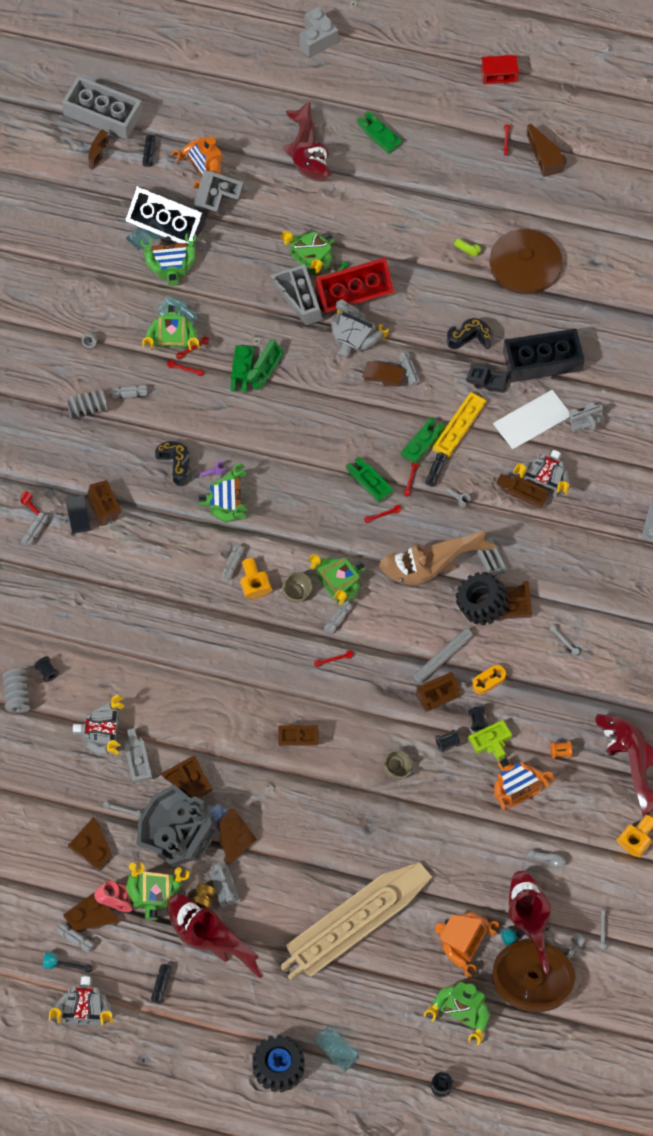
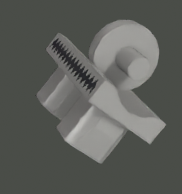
[569,402,604,432]

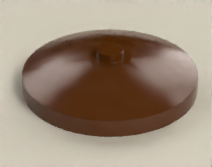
[489,229,562,294]
[492,940,575,1012]

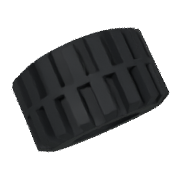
[455,572,509,625]
[252,1035,305,1092]

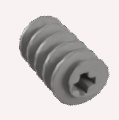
[67,389,107,419]
[2,669,30,713]

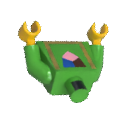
[142,305,200,351]
[307,554,365,605]
[126,862,189,921]

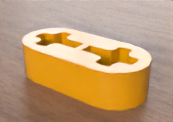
[472,665,506,695]

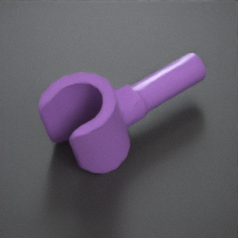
[200,461,226,477]

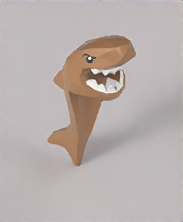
[379,530,496,585]

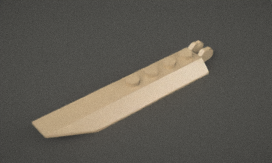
[280,862,432,980]

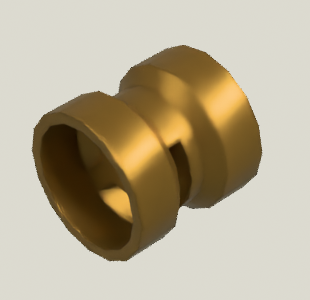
[192,884,217,909]

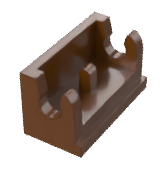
[87,480,122,527]
[416,671,461,712]
[278,725,318,746]

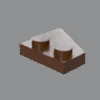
[499,581,532,619]
[161,755,213,798]
[217,808,257,865]
[68,817,112,871]
[63,892,119,932]

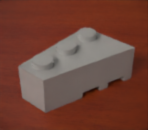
[270,264,323,325]

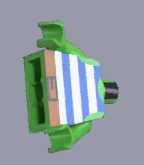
[140,233,197,286]
[199,463,248,523]

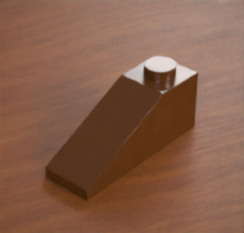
[526,124,566,177]

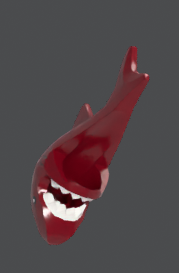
[283,102,332,182]
[595,714,653,817]
[508,870,551,974]
[167,894,263,978]

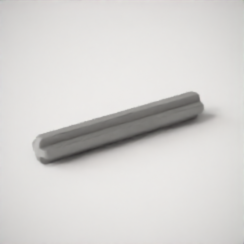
[413,628,473,684]

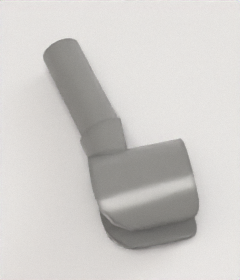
[446,488,471,507]
[566,933,585,960]

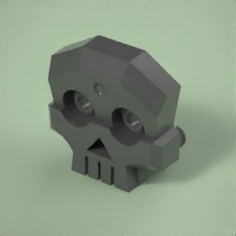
[137,785,218,867]

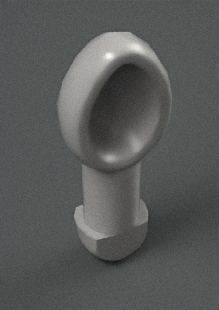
[527,850,566,867]

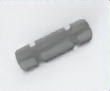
[336,299,366,320]
[398,352,420,386]
[111,385,147,399]
[21,512,48,546]
[222,544,244,580]
[324,601,352,634]
[57,923,94,953]

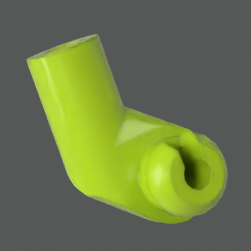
[454,238,481,257]

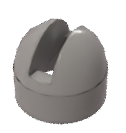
[82,332,97,348]

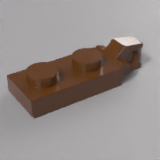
[497,474,550,509]

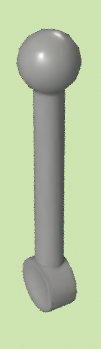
[550,625,579,656]
[103,802,143,818]
[599,909,607,950]

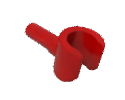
[20,491,40,515]

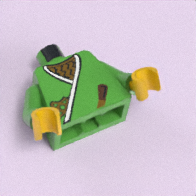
[280,231,335,276]
[424,982,490,1046]

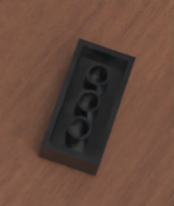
[503,328,585,382]

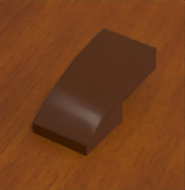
[88,129,109,170]
[363,361,406,387]

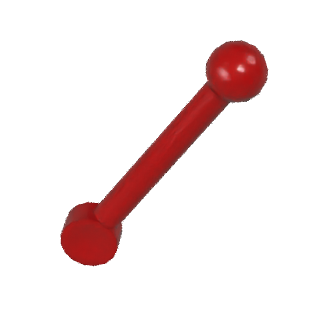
[504,124,511,156]
[176,337,209,359]
[167,360,204,376]
[403,462,419,496]
[364,505,401,523]
[314,650,353,667]

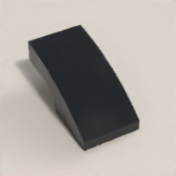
[466,364,509,393]
[65,495,91,534]

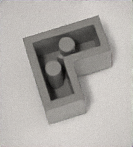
[299,7,338,58]
[193,171,243,212]

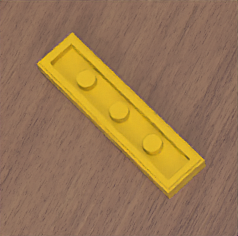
[432,392,487,459]

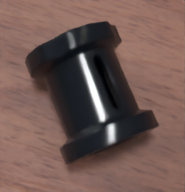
[34,656,59,682]
[468,706,489,732]
[435,729,460,753]

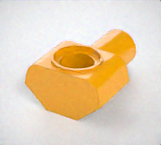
[240,558,273,599]
[616,815,653,858]

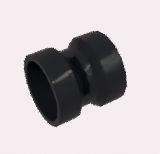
[431,1072,453,1098]

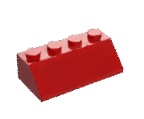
[315,257,394,313]

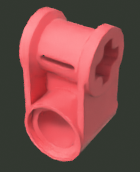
[94,881,133,912]

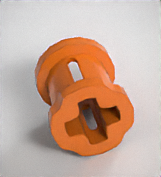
[550,740,572,759]

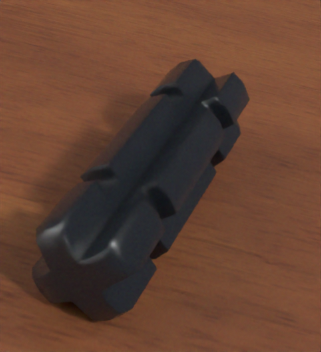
[142,134,156,167]
[426,452,447,487]
[151,964,171,1004]

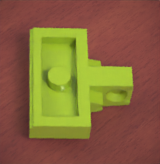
[468,720,512,762]

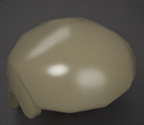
[282,572,312,603]
[382,750,412,780]

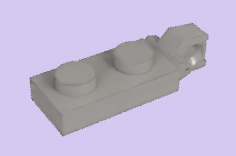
[124,728,152,784]

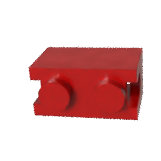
[481,55,519,85]

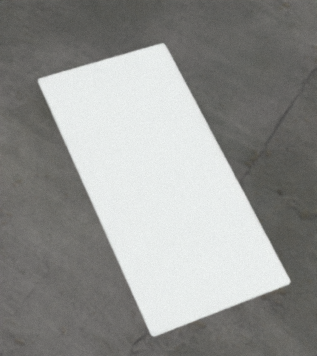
[493,390,569,449]

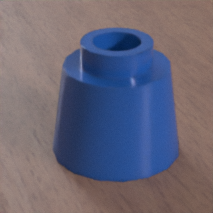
[267,1048,291,1073]

